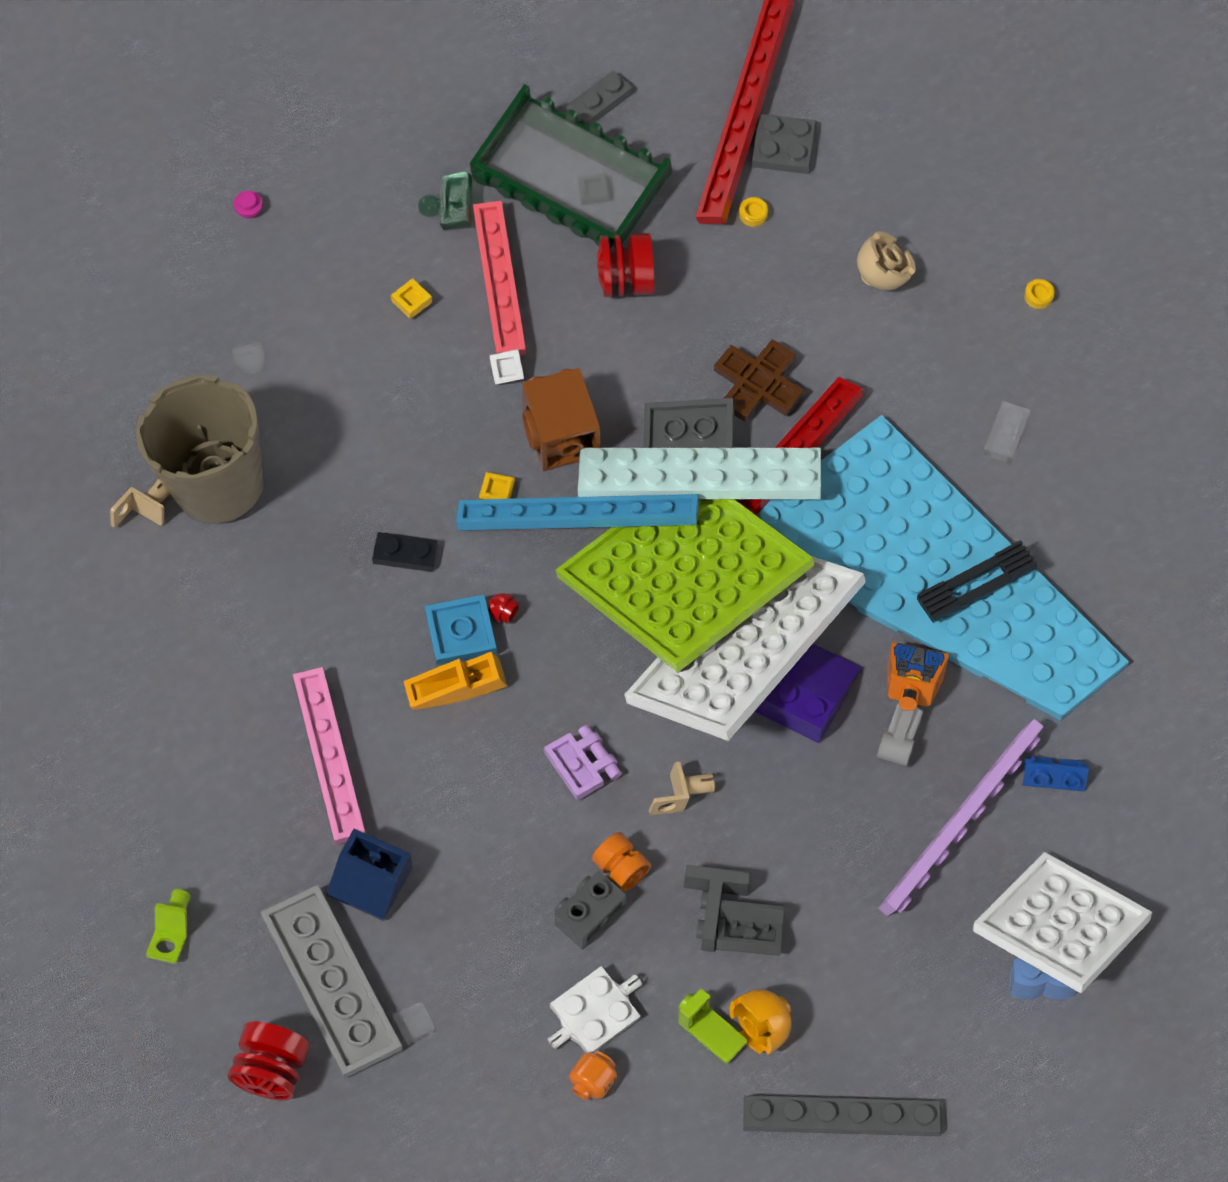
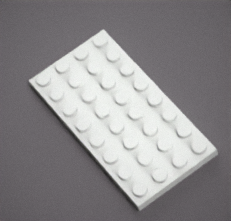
[624,556,866,741]

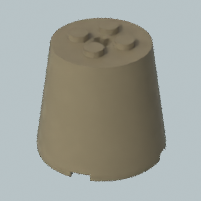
[136,375,264,523]

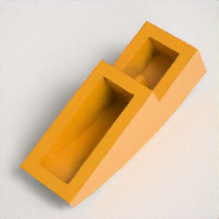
[403,651,507,710]

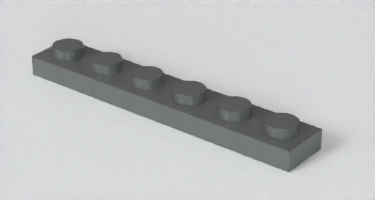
[743,1095,940,1136]

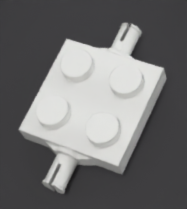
[547,966,642,1053]

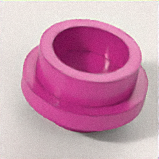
[234,191,263,219]

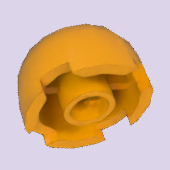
[729,989,792,1055]

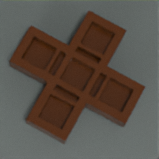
[714,339,804,422]

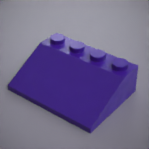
[754,644,862,743]

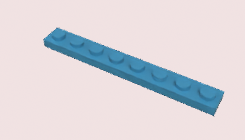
[456,494,699,530]

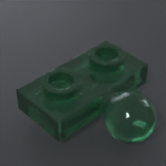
[418,171,472,231]

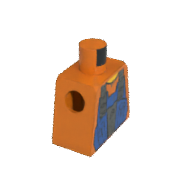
[887,642,949,711]

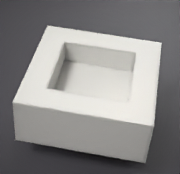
[489,349,524,385]

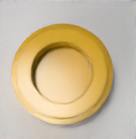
[739,197,768,227]
[1024,279,1055,309]

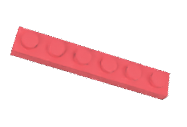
[473,201,526,356]

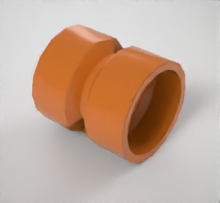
[592,832,651,892]

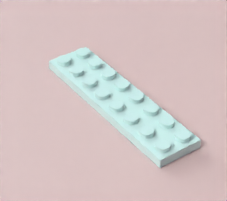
[578,448,821,499]

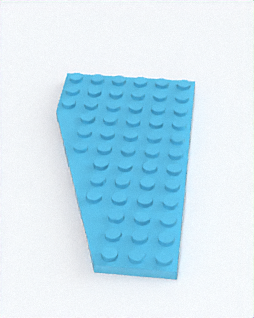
[757,415,1129,721]

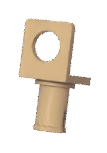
[110,479,170,528]
[649,761,715,816]

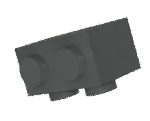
[554,870,626,950]

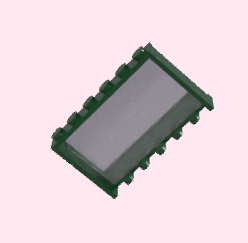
[470,84,672,249]

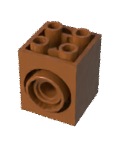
[522,368,600,472]

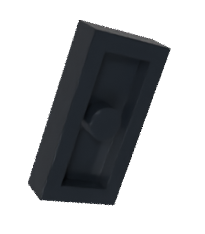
[372,532,438,572]

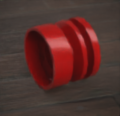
[597,233,654,297]
[227,1021,310,1101]

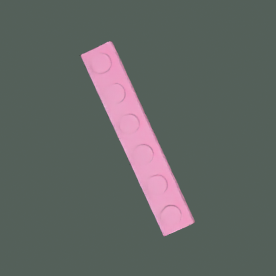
[293,667,365,845]

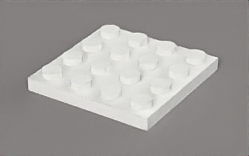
[973,852,1152,993]

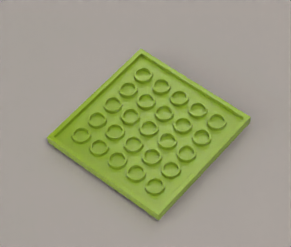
[555,499,814,673]

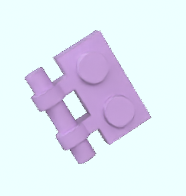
[544,725,622,801]

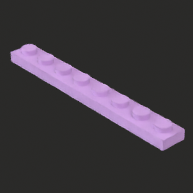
[878,719,1043,916]

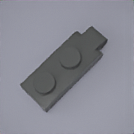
[564,70,632,127]

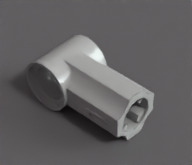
[877,703,923,767]

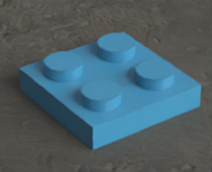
[424,594,497,665]

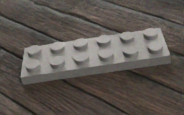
[260,885,402,1079]

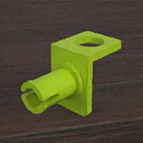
[146,889,191,963]

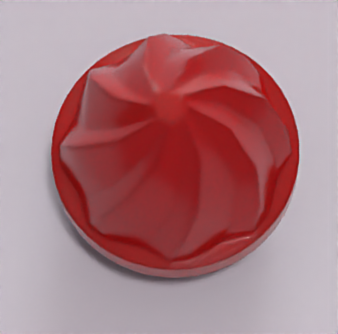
[489,593,520,624]

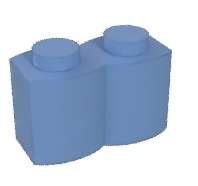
[1010,958,1076,1000]

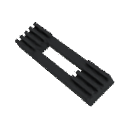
[917,540,1037,623]

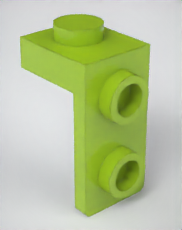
[678,988,747,1064]

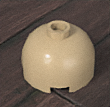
[857,231,916,291]

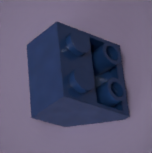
[327,828,412,921]

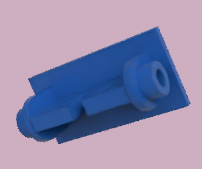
[1023,755,1089,792]

